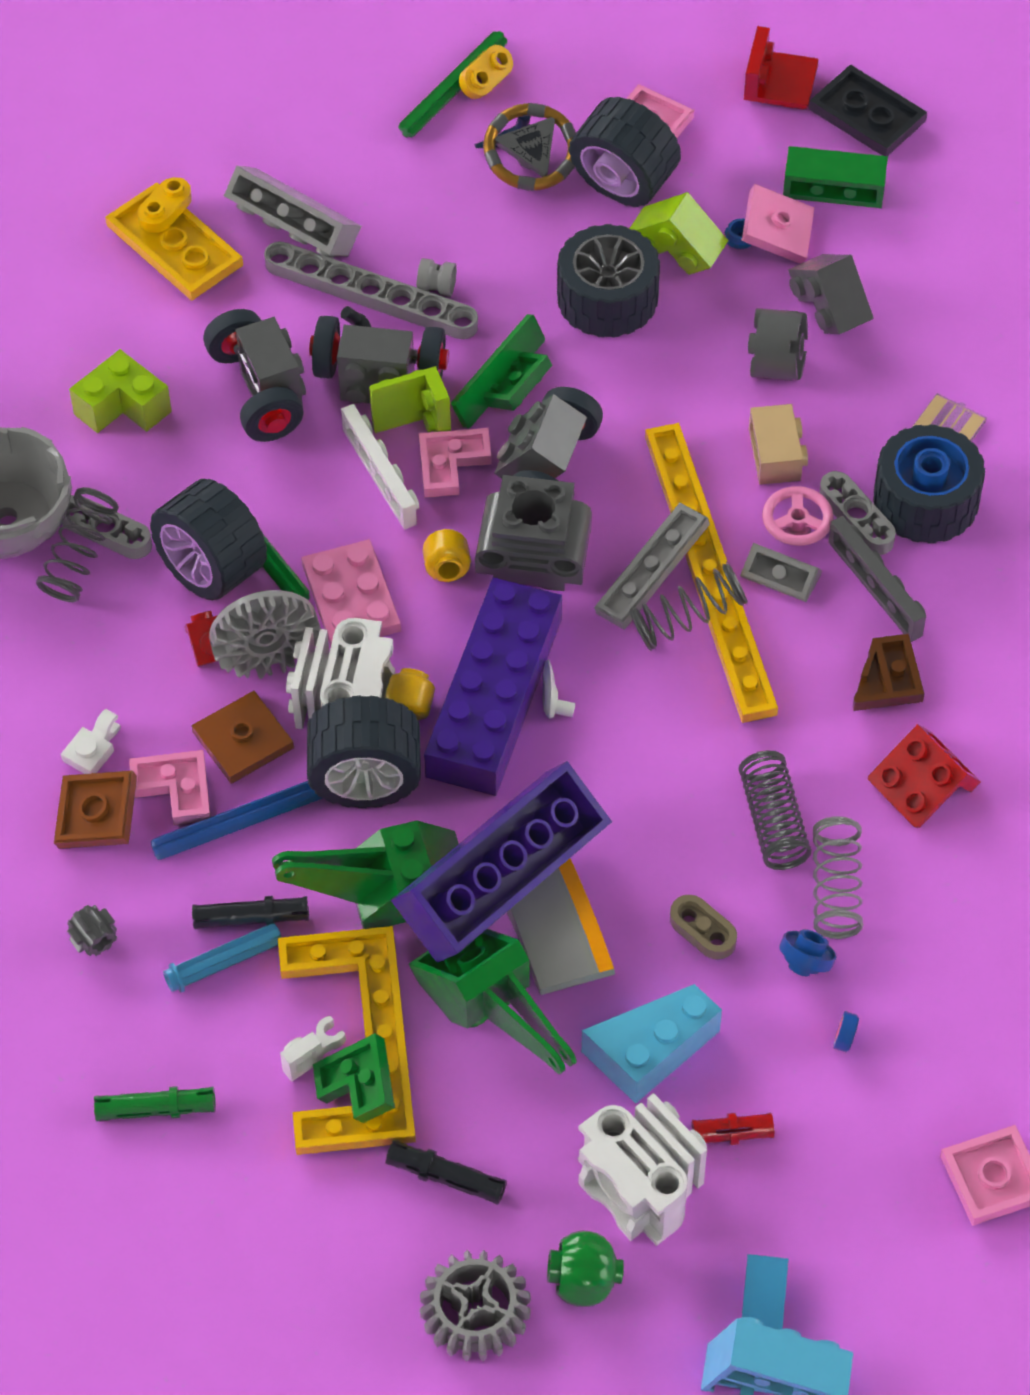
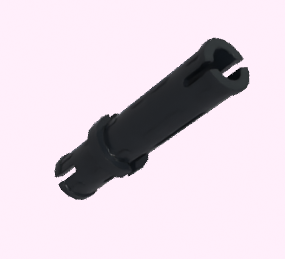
[192,896,309,929]
[385,1139,507,1205]

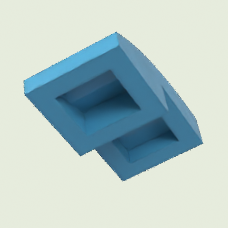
[742,1254,788,1330]

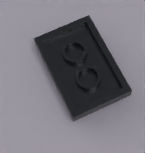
[809,64,927,156]

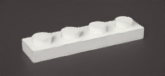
[341,404,419,530]

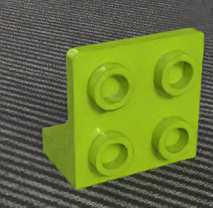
[369,366,451,433]

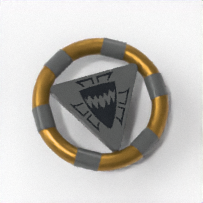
[483,103,576,191]

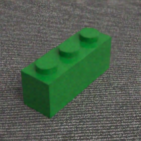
[783,146,888,208]

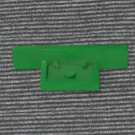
[451,314,552,428]

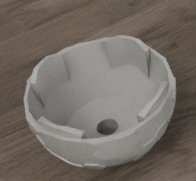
[0,427,72,559]

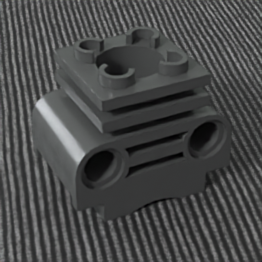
[475,475,592,591]

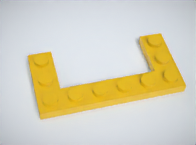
[278,926,416,1155]

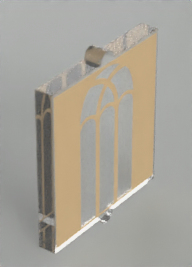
[911,393,987,442]

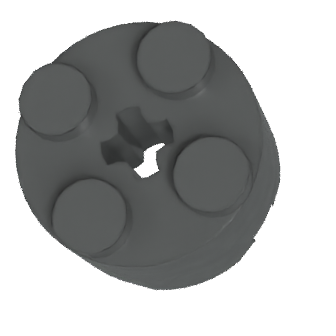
[748,308,808,380]

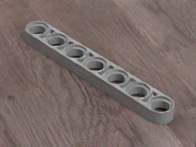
[264,242,478,339]

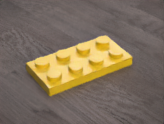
[105,182,243,301]

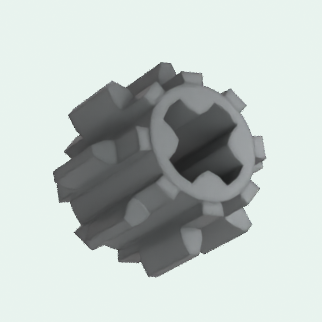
[67,905,117,956]

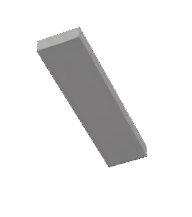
[594,502,710,630]

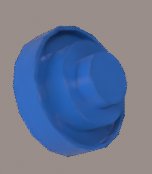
[779,929,837,977]

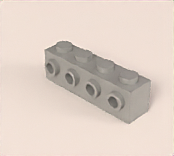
[224,166,361,259]

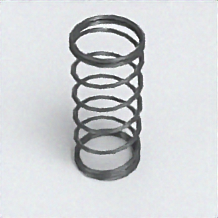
[36,487,119,602]
[630,562,748,651]

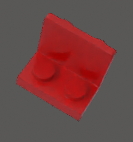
[744,26,819,110]
[868,724,981,828]

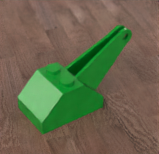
[272,820,459,929]
[408,929,577,1074]

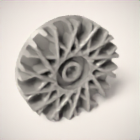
[209,590,321,679]

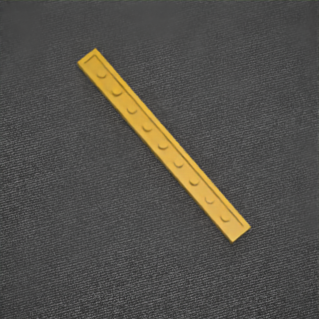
[645,423,778,723]

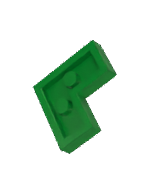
[312,1033,395,1123]

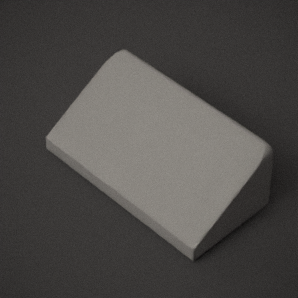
[740,543,822,602]

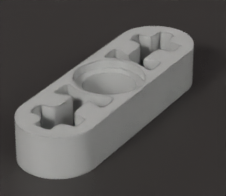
[819,471,896,555]
[62,495,152,559]

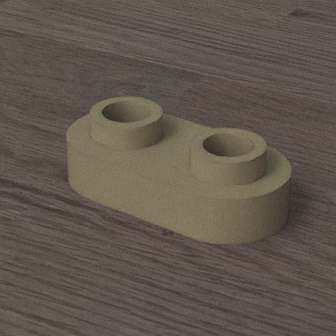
[670,895,737,959]

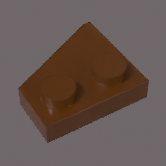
[852,633,924,711]

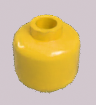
[422,529,471,582]
[385,668,435,720]

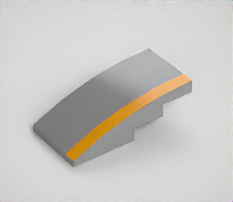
[507,858,615,995]

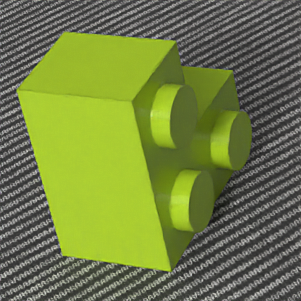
[629,192,729,275]
[69,349,172,433]

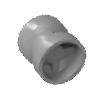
[416,258,457,297]

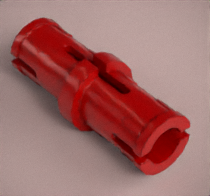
[692,1113,774,1145]

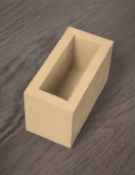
[749,404,808,485]

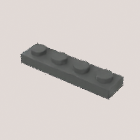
[828,516,926,642]

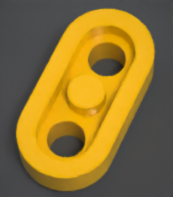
[459,45,513,99]
[138,177,192,233]

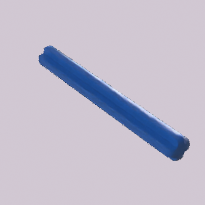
[151,781,323,860]

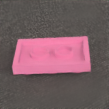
[301,539,401,647]

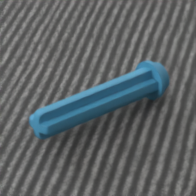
[163,924,282,993]

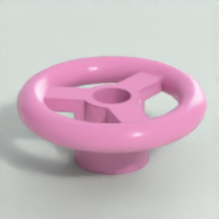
[762,486,834,546]

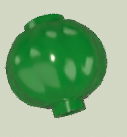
[547,1231,624,1307]

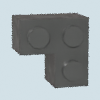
[788,254,874,335]

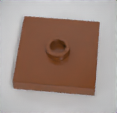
[191,691,294,784]
[54,771,137,849]

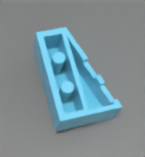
[581,984,722,1104]
[701,1317,854,1395]

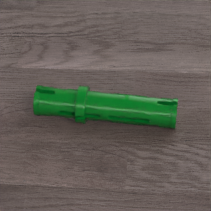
[94,1086,216,1121]

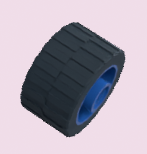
[873,424,985,543]

